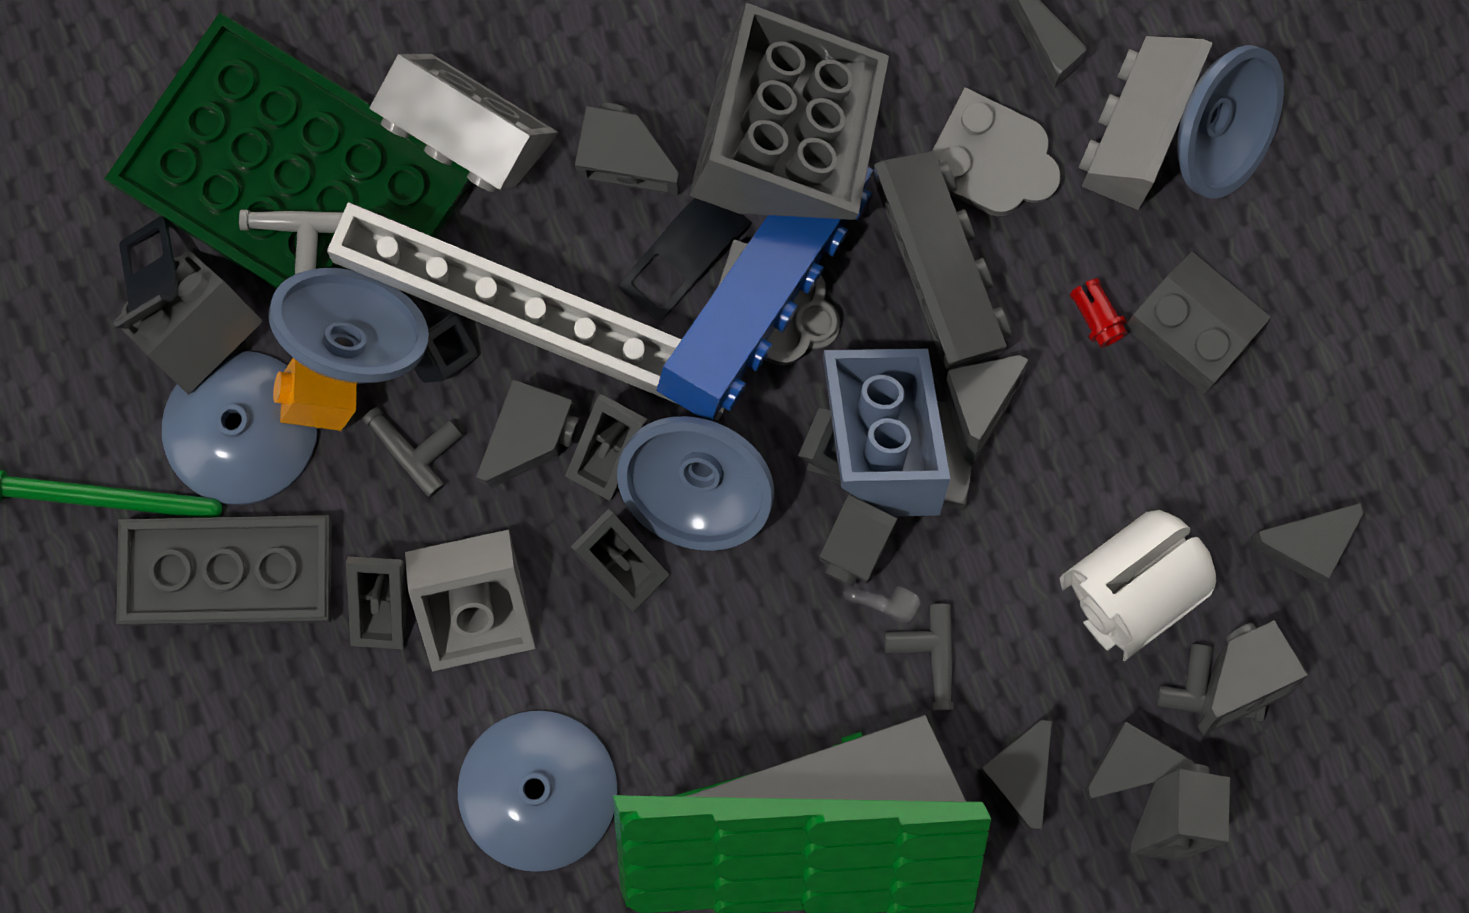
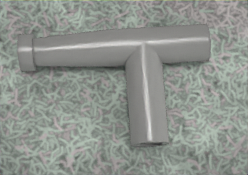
[239,210,343,274]

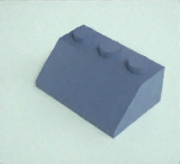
[823,349,950,517]

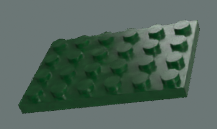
[104,12,472,289]

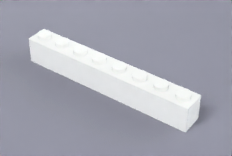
[327,202,724,420]

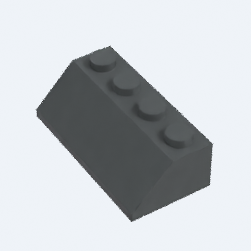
[874,151,1012,372]

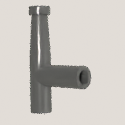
[362,407,462,498]
[885,604,954,711]
[1156,644,1266,723]

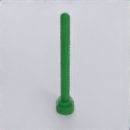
[0,470,223,518]

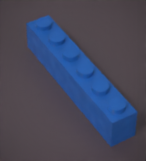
[656,167,874,421]

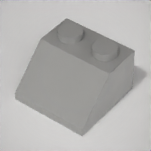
[405,529,535,672]

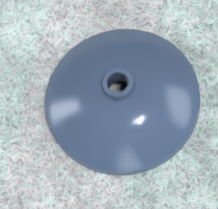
[1177,45,1284,199]
[269,268,429,384]
[162,351,318,505]
[617,417,774,551]
[458,711,617,872]

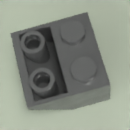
[114,249,263,395]

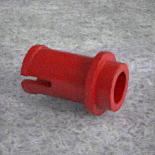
[1069,278,1128,348]

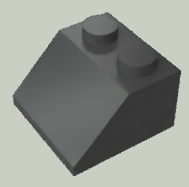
[1125,251,1271,394]

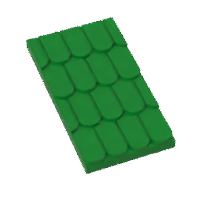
[613,715,991,913]

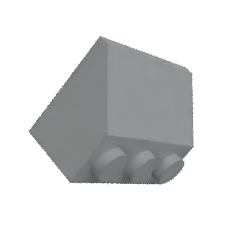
[1078,36,1213,210]
[369,54,558,192]

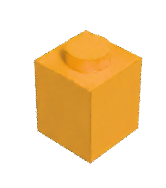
[273,358,357,431]

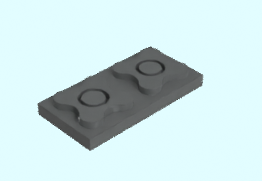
[116,515,332,626]

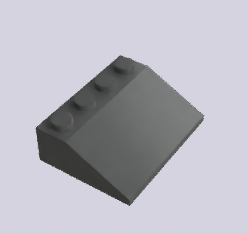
[689,2,889,220]

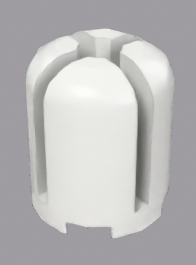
[1059,510,1216,661]

